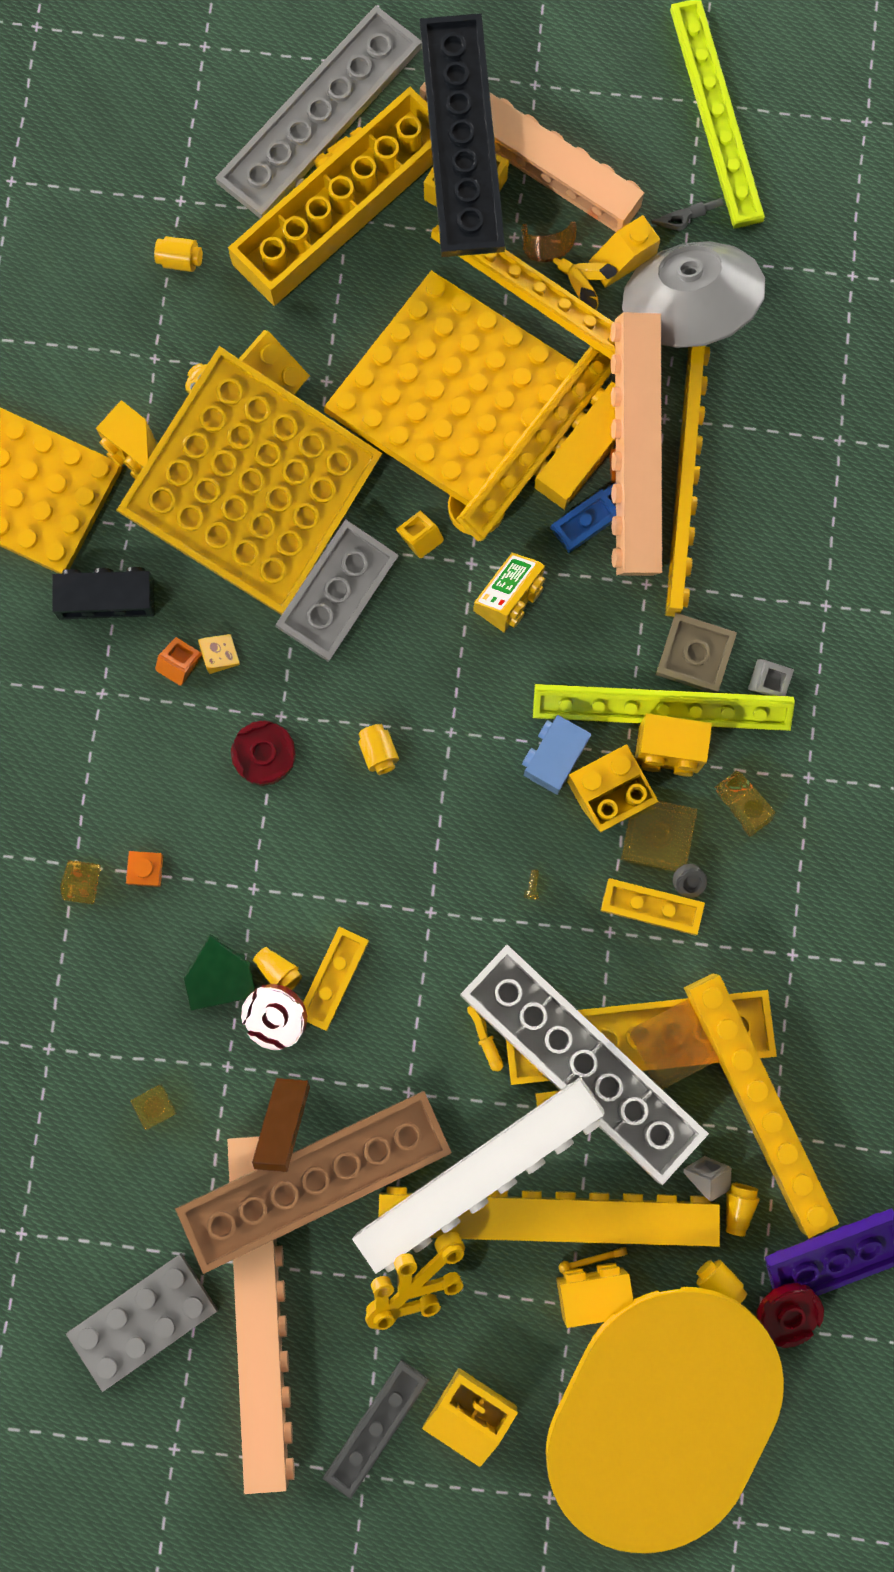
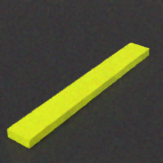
[670,0,765,229]
[533,684,795,731]

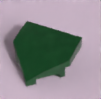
[184,934,256,1011]

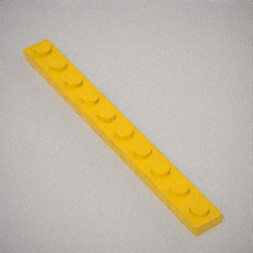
[665,346,710,616]

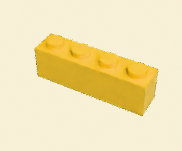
[534,381,616,510]

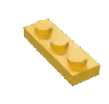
[600,878,705,936]
[303,927,369,1031]

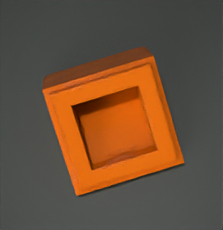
[155,637,202,686]

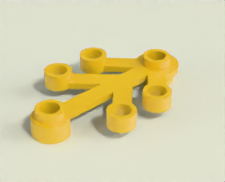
[365,1232,465,1330]

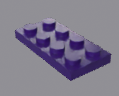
[765,1208,894,1296]

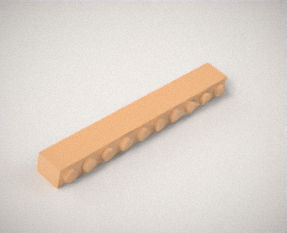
[227,1136,295,1494]

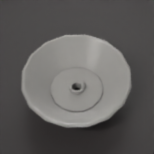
[622,241,765,348]

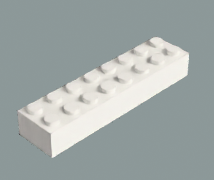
[460,945,709,1185]

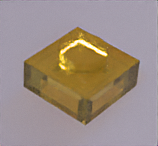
[130,1084,177,1130]

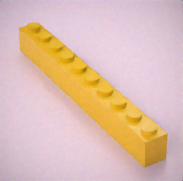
[378,1186,720,1247]

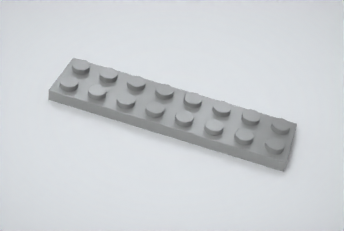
[215,5,422,219]

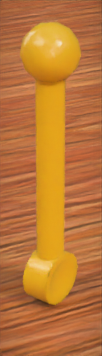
[558,1247,628,1274]

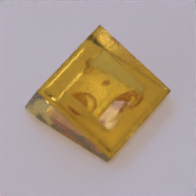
[60,860,101,904]

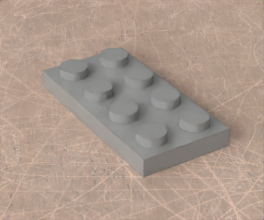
[275,519,399,662]
[66,1253,218,1392]

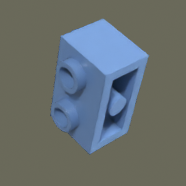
[522,715,591,795]

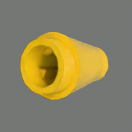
[253,947,302,990]
[726,1183,760,1236]

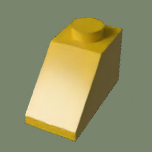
[588,215,661,288]

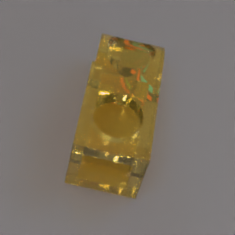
[715,770,776,837]

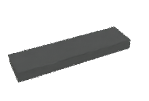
[322,1359,429,1499]

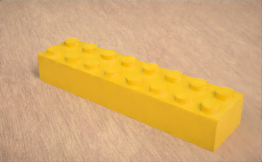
[228,87,433,306]

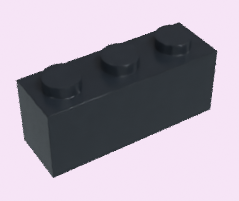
[52,567,155,620]

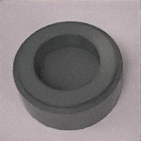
[672,864,707,898]

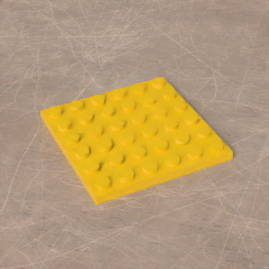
[324,270,576,506]
[116,346,382,615]

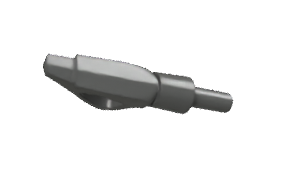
[651,198,724,231]

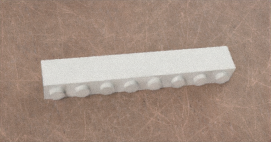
[352,1076,604,1274]

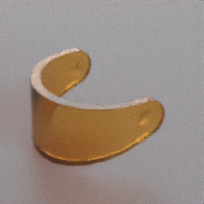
[521,221,576,262]

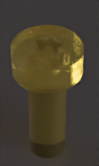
[524,870,539,900]

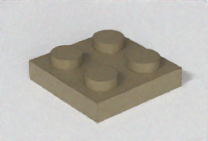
[655,613,737,693]

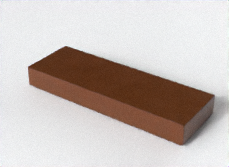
[252,1078,310,1172]

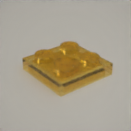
[627,1000,719,1089]

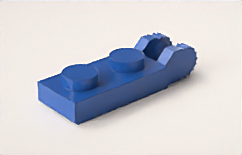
[550,483,616,553]

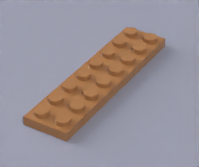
[175,1091,452,1274]

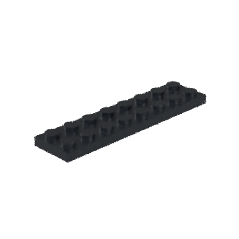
[420,13,505,257]

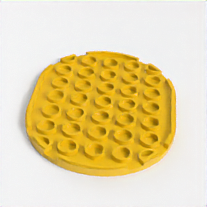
[546,1287,784,1553]

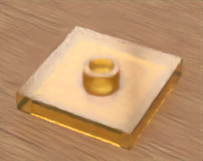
[620,801,698,872]

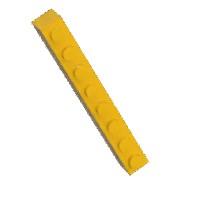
[684,973,839,1239]

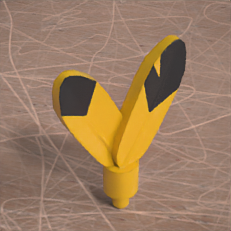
[553,258,618,310]

